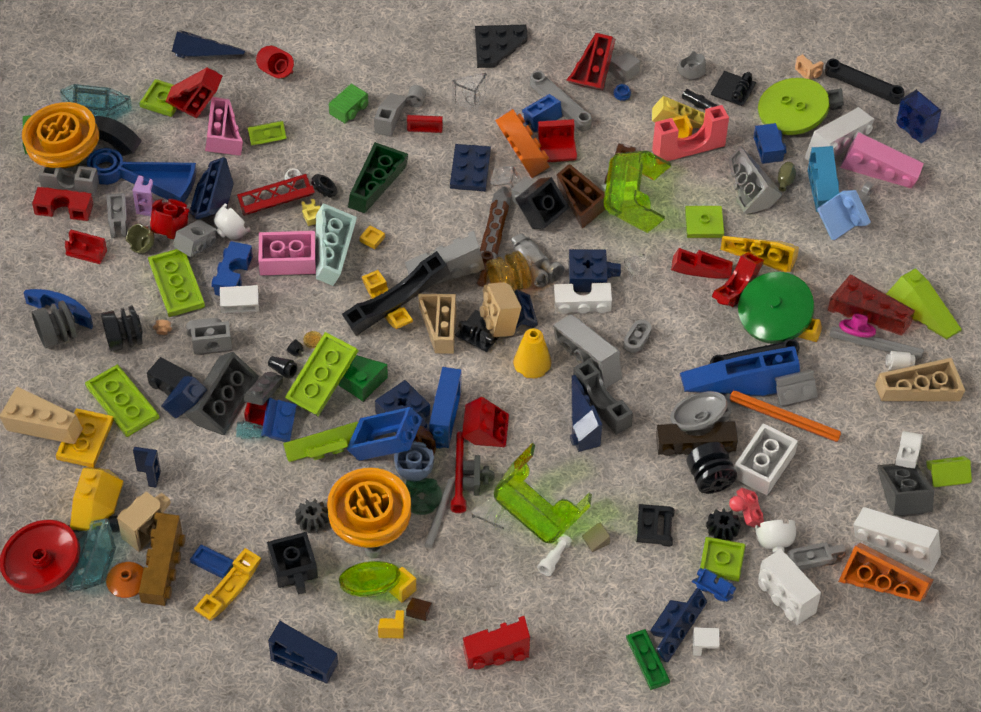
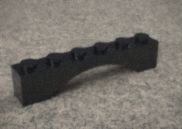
[342,251,451,336]

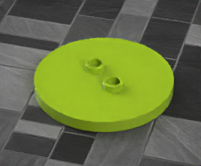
[758,78,830,135]

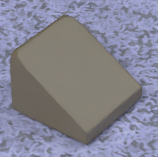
[582,522,610,552]

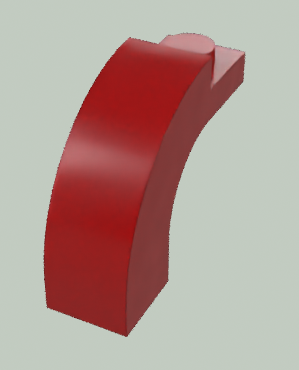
[712,251,764,307]

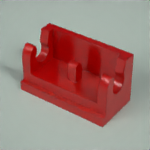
[65,229,107,265]

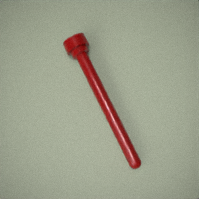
[450,431,467,513]

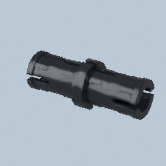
[682,89,717,110]

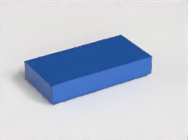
[190,544,234,579]

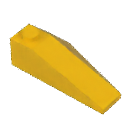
[720,236,799,272]

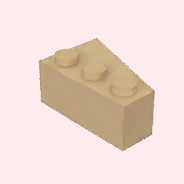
[418,294,457,354]

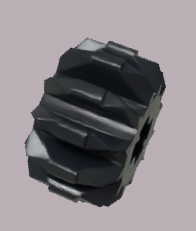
[706,508,741,541]

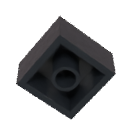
[515,177,570,229]

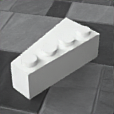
[805,107,874,161]

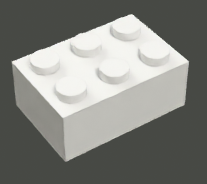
[734,423,798,496]
[758,549,821,625]

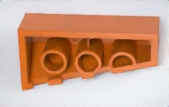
[495,109,550,178]
[838,543,933,602]

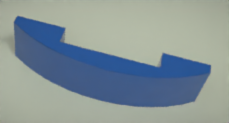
[24,289,93,329]

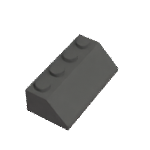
[184,352,259,435]

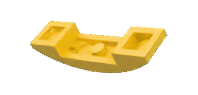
[362,270,413,329]
[194,548,262,621]

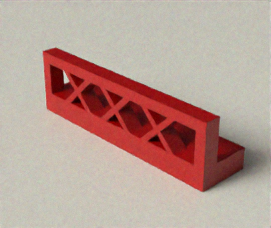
[237,174,315,216]

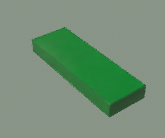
[626,629,670,690]

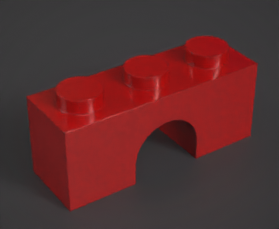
[32,187,94,221]

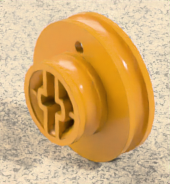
[22,102,99,169]
[327,468,411,548]

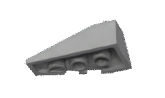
[728,146,782,214]

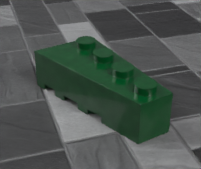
[348,142,408,213]

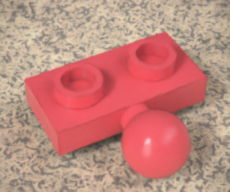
[729,488,764,528]

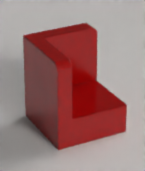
[244,401,267,426]

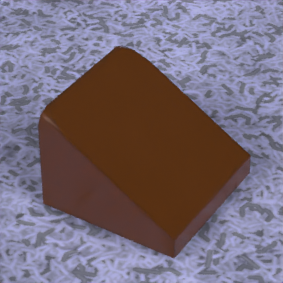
[406,597,432,621]

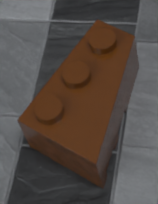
[556,164,609,229]

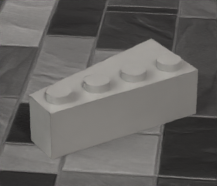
[405,231,485,284]
[553,314,622,388]

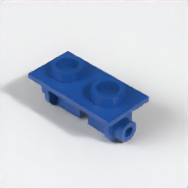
[692,568,736,602]

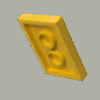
[55,408,114,467]

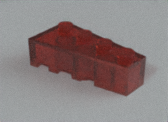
[828,274,915,336]

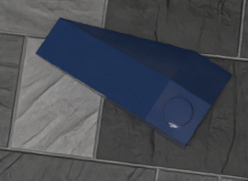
[172,30,245,59]
[570,375,602,452]

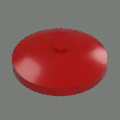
[0,520,80,594]

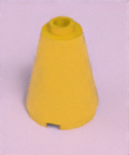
[513,328,552,379]

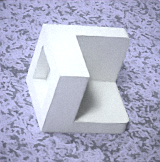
[693,627,720,656]

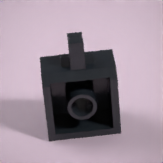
[267,532,318,595]

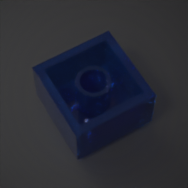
[896,89,942,143]

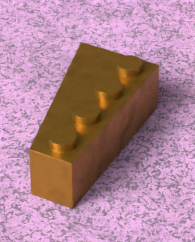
[139,512,185,606]

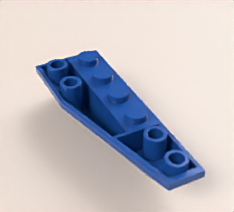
[680,346,800,396]

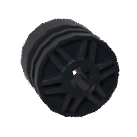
[101,305,143,352]
[686,442,737,494]

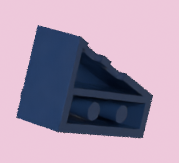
[268,621,338,684]

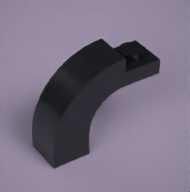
[94,116,142,156]

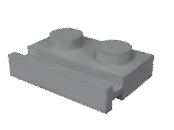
[775,369,817,406]

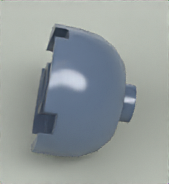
[394,441,434,482]

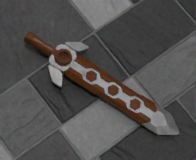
[477,186,512,287]

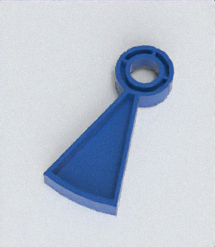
[87,148,197,203]

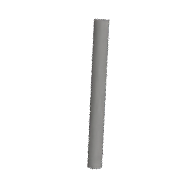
[424,479,455,548]

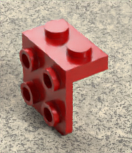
[538,119,577,162]

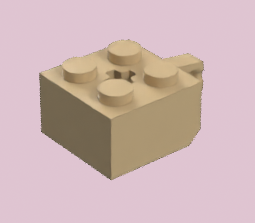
[480,282,522,337]
[117,491,171,552]

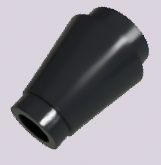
[268,356,297,378]

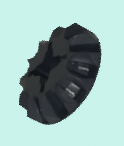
[311,174,338,198]

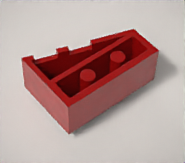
[566,33,616,91]
[165,67,223,118]
[463,616,530,669]

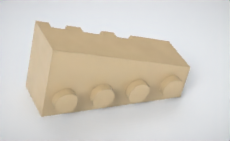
[0,387,83,444]

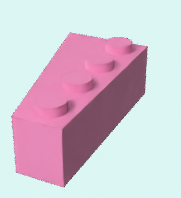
[840,132,924,189]

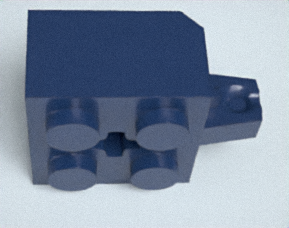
[568,249,621,292]
[375,380,430,433]

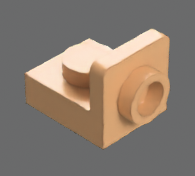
[795,54,824,80]

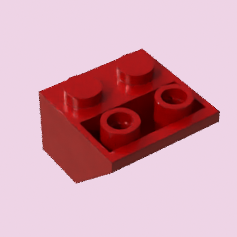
[462,396,509,447]

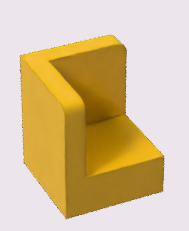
[672,115,693,138]
[387,567,417,603]
[378,610,404,639]

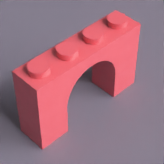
[652,105,729,164]

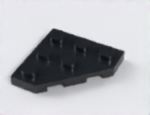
[475,24,527,68]

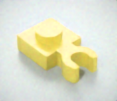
[301,199,320,226]

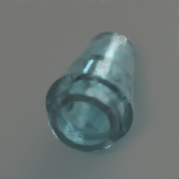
[236,420,264,440]

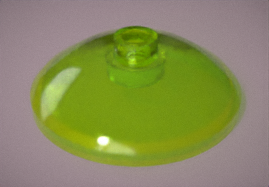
[339,561,401,598]

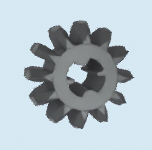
[295,499,329,533]

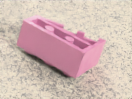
[205,97,243,155]

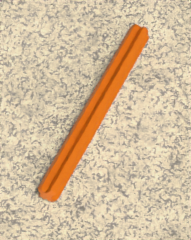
[730,391,841,442]

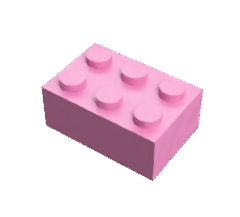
[258,231,316,275]

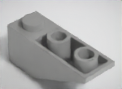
[374,93,406,137]

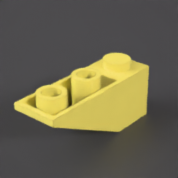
[652,96,705,129]

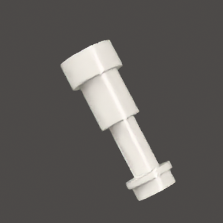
[537,534,572,576]

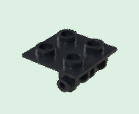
[711,71,756,106]
[455,310,499,352]

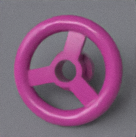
[839,314,876,338]

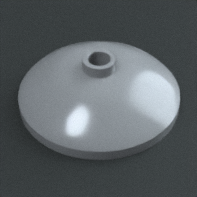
[670,391,727,431]

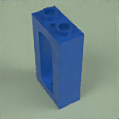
[429,367,462,449]
[347,407,422,461]

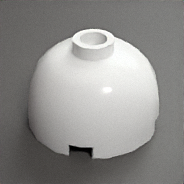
[214,204,251,240]
[755,520,796,553]

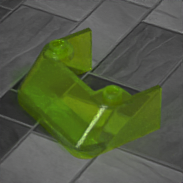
[604,150,672,233]
[494,443,592,544]

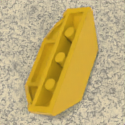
[70,467,123,531]

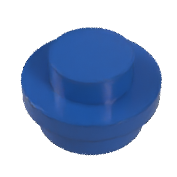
[613,84,631,101]

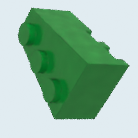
[338,355,388,402]

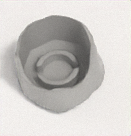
[677,51,706,79]

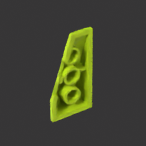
[884,268,962,339]

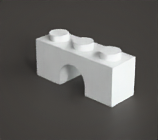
[553,283,612,314]

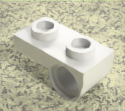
[895,431,923,469]

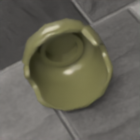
[126,224,154,254]

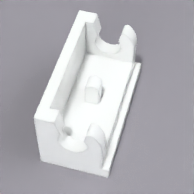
[220,285,259,313]

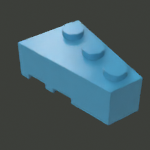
[807,146,839,212]

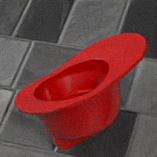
[256,45,294,79]

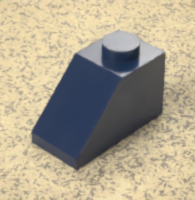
[161,376,207,419]

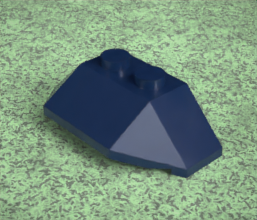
[189,157,234,219]

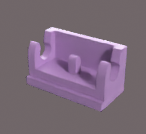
[132,175,155,216]

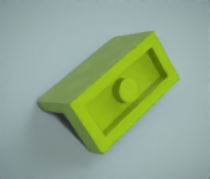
[246,120,287,146]
[926,456,972,487]

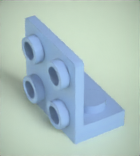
[817,190,871,240]

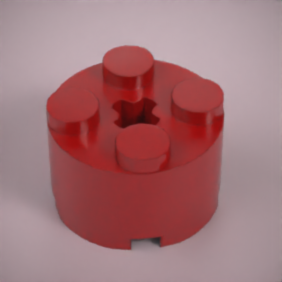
[150,199,189,239]

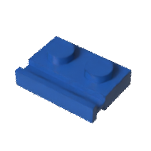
[261,398,297,442]

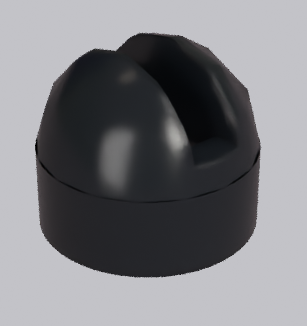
[287,339,303,356]

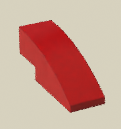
[671,248,733,279]

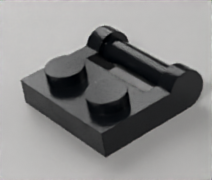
[636,504,675,547]

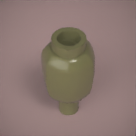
[777,162,796,192]

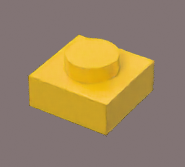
[359,225,385,250]

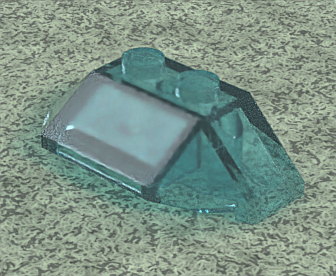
[60,84,132,119]
[64,518,116,592]

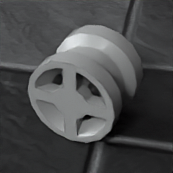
[406,85,426,107]

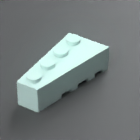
[316,203,357,286]

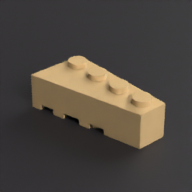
[875,358,965,401]

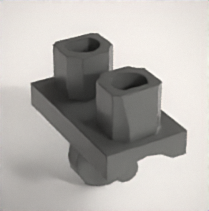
[463,455,495,496]

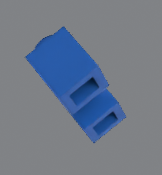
[212,241,253,296]

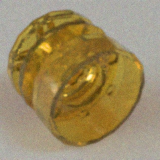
[486,250,532,291]

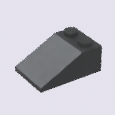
[877,464,934,516]

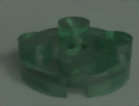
[406,478,442,515]

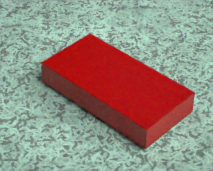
[407,115,443,133]

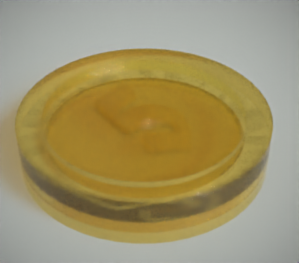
[303,331,322,348]

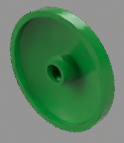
[738,272,814,344]

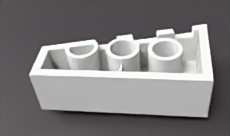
[853,507,941,572]

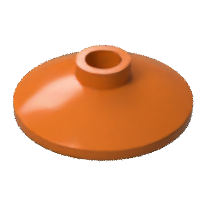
[106,562,144,598]

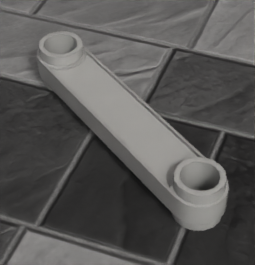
[530,71,592,131]

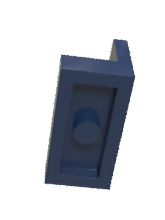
[514,289,538,329]
[133,447,161,488]

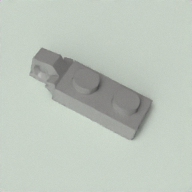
[787,542,846,570]

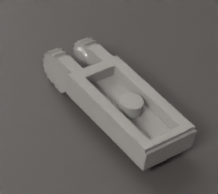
[107,193,127,238]

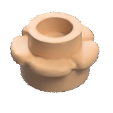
[153,320,172,335]

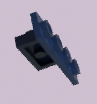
[650,588,707,663]

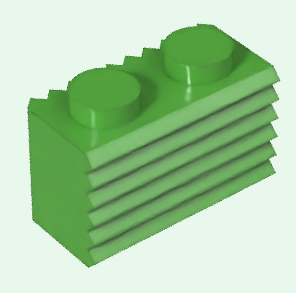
[329,83,369,124]

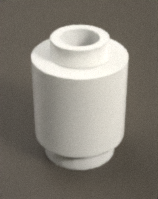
[886,351,915,370]

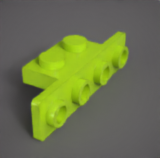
[283,421,358,462]

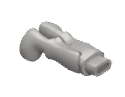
[511,233,565,287]

